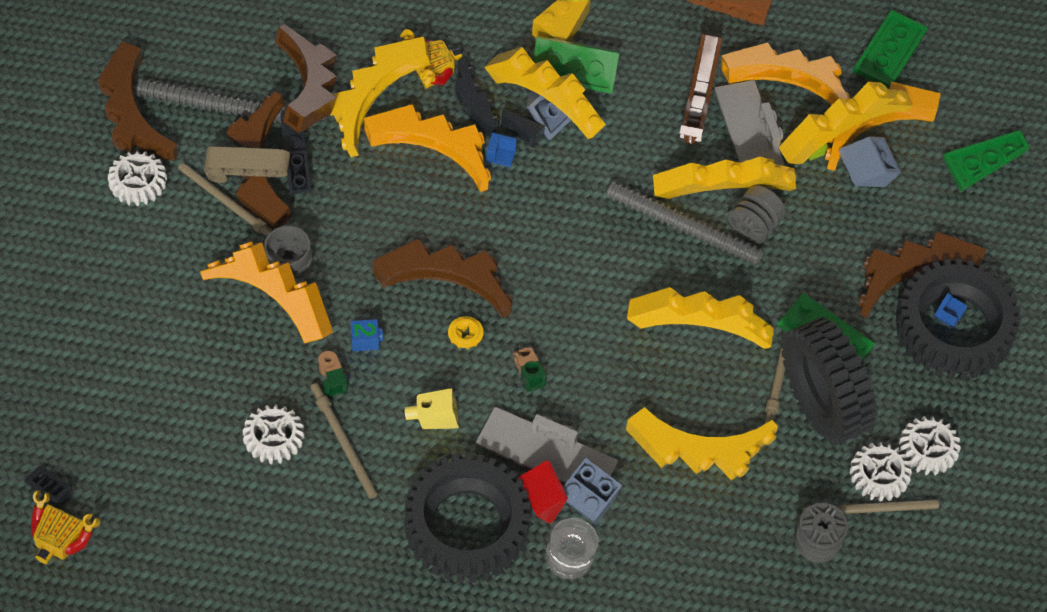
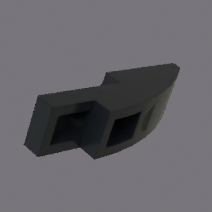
[454,59,499,138]
[280,113,311,195]

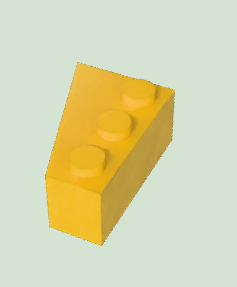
[532,0,591,42]

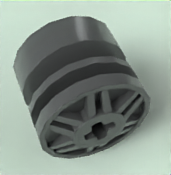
[728,185,786,243]
[264,226,313,283]
[794,503,848,563]

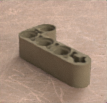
[204,147,290,183]

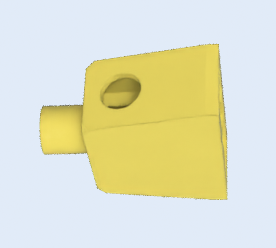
[405,389,459,429]

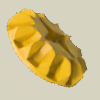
[448,316,483,350]

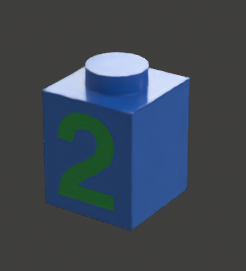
[351,320,383,351]

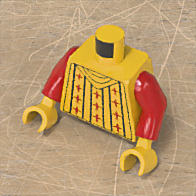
[400,29,462,89]
[31,490,101,564]

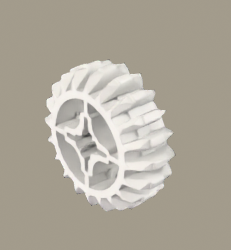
[108,150,167,206]
[243,404,304,464]
[899,416,961,475]
[849,442,912,502]

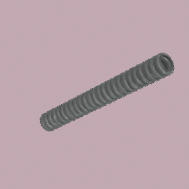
[137,78,287,125]
[606,181,764,266]

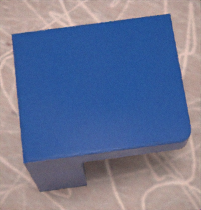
[486,133,517,167]
[934,293,967,329]

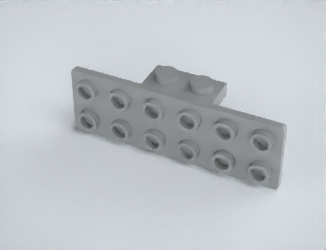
[714,80,785,190]
[476,407,617,484]

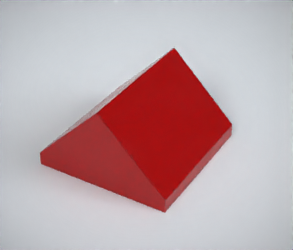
[518,460,568,523]

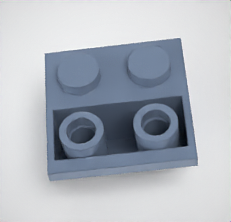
[839,137,901,187]
[563,458,622,525]

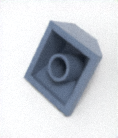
[527,90,571,140]

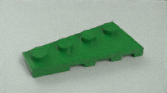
[943,130,1029,192]

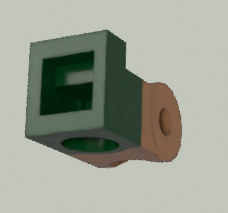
[513,347,546,392]
[318,351,347,398]

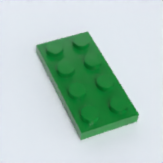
[853,10,928,89]
[533,36,620,94]
[777,293,875,362]

